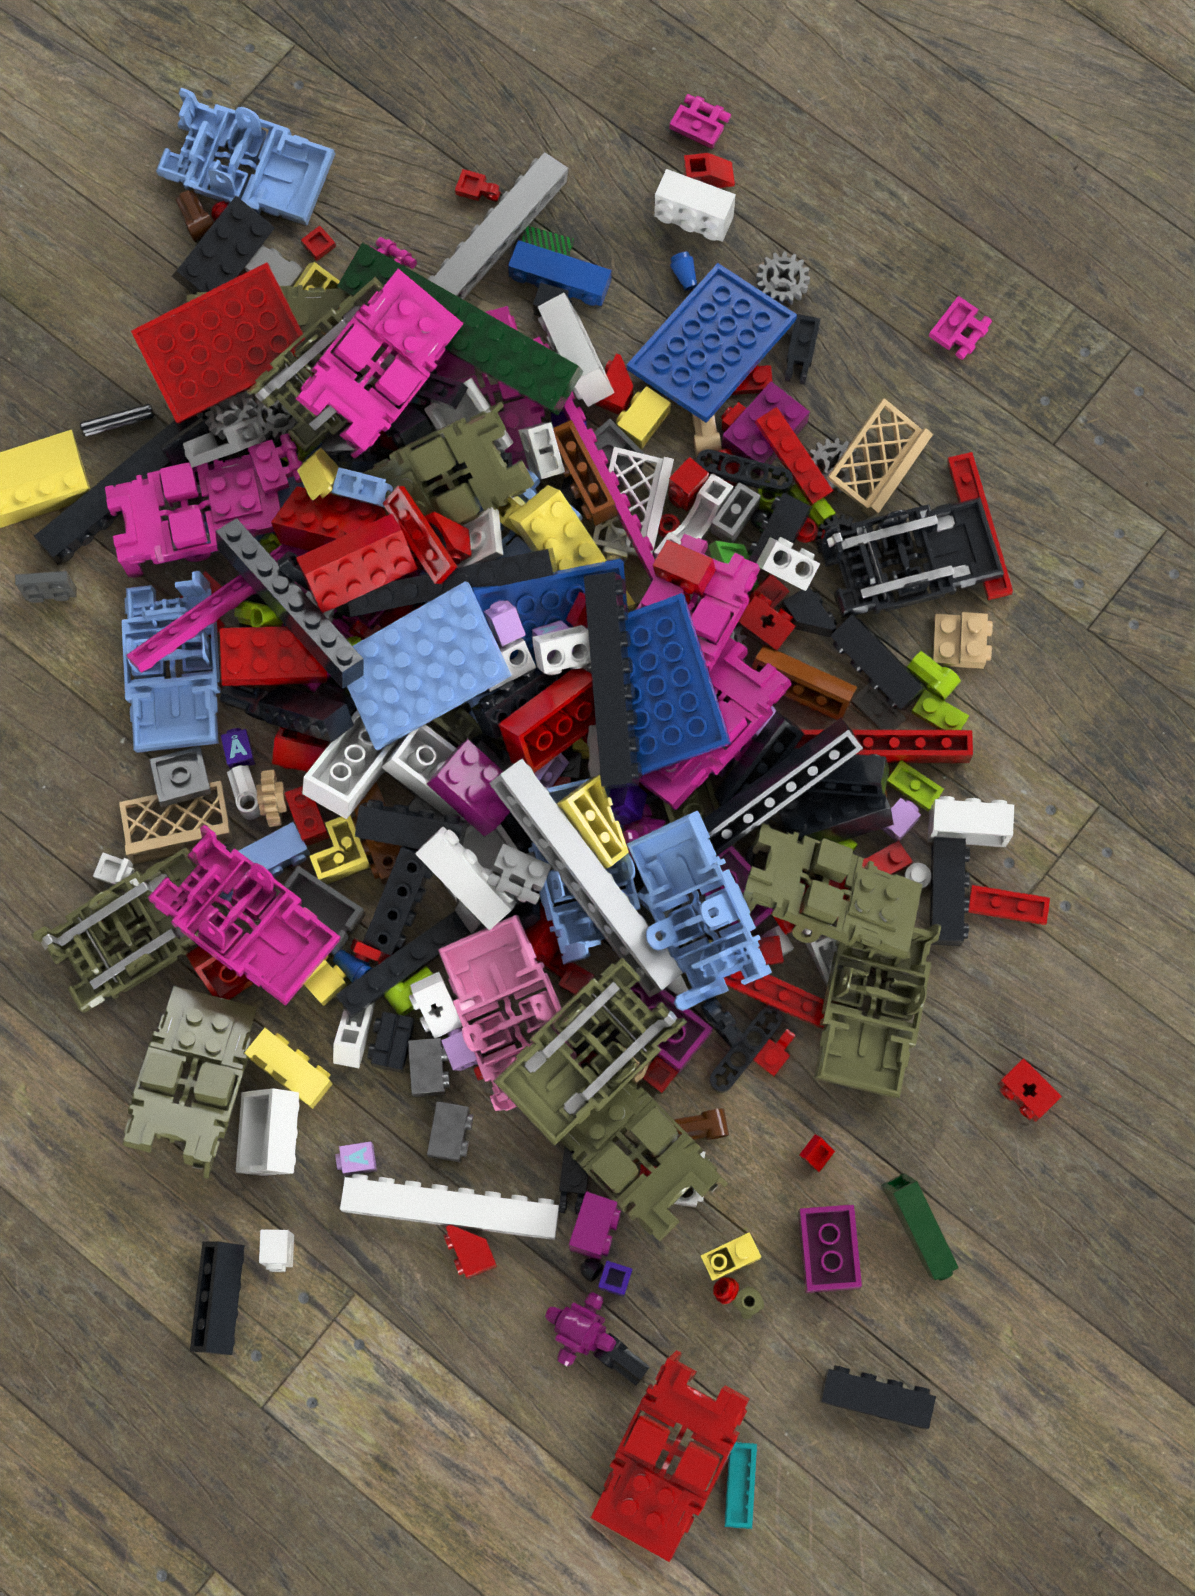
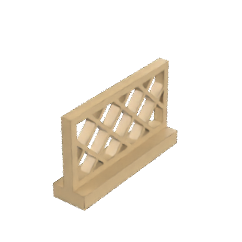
[827,398,933,517]
[119,781,233,864]

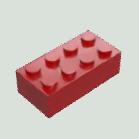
[271,486,386,551]
[296,514,417,613]
[220,626,327,686]
[499,668,596,773]

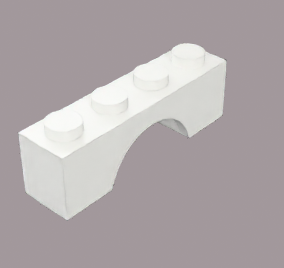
[654,473,734,559]

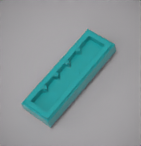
[724,1442,757,1529]

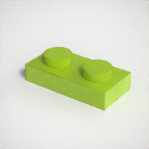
[911,690,969,730]
[887,760,944,812]

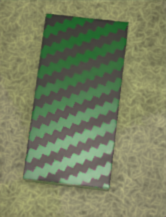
[522,226,574,256]

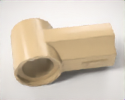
[692,414,722,458]

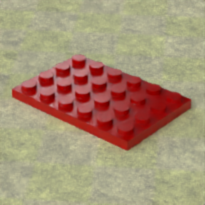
[131,262,306,424]

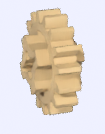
[256,770,287,827]

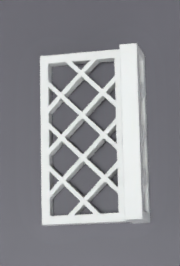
[593,447,674,556]

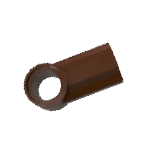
[175,190,213,242]
[674,1108,729,1140]

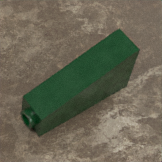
[881,1173,959,1281]

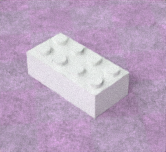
[538,293,615,407]
[302,710,401,819]
[381,725,471,828]

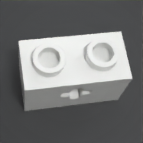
[409,972,462,1039]
[259,1230,294,1272]

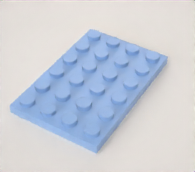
[347,582,512,750]

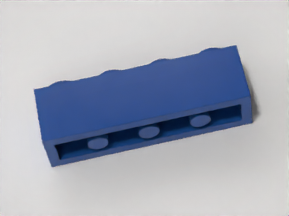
[508,240,612,306]

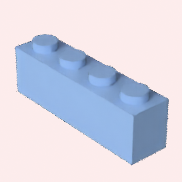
[219,822,310,902]

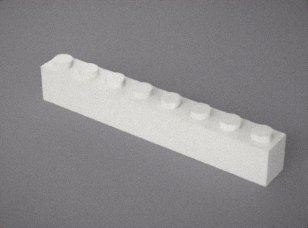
[340,1174,559,1240]

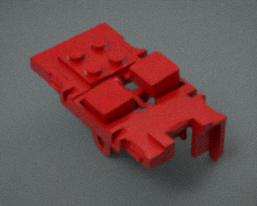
[590,1350,750,1562]

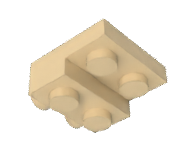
[933,612,993,669]

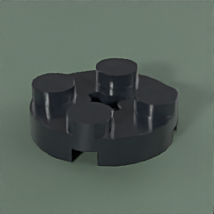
[700,997,745,1047]

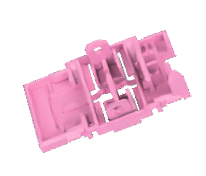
[438,915,582,1111]

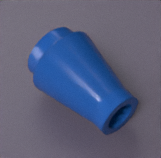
[670,252,698,291]
[333,949,373,983]

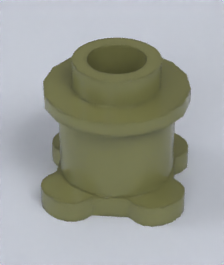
[732,1286,764,1319]

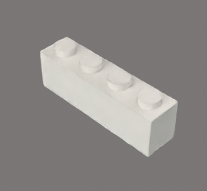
[415,826,517,931]

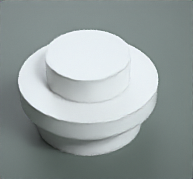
[905,863,931,888]

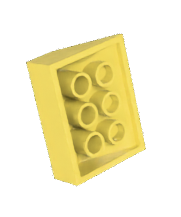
[0,430,91,528]

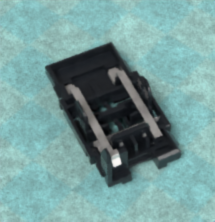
[819,497,1004,618]

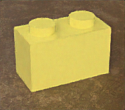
[616,386,671,450]

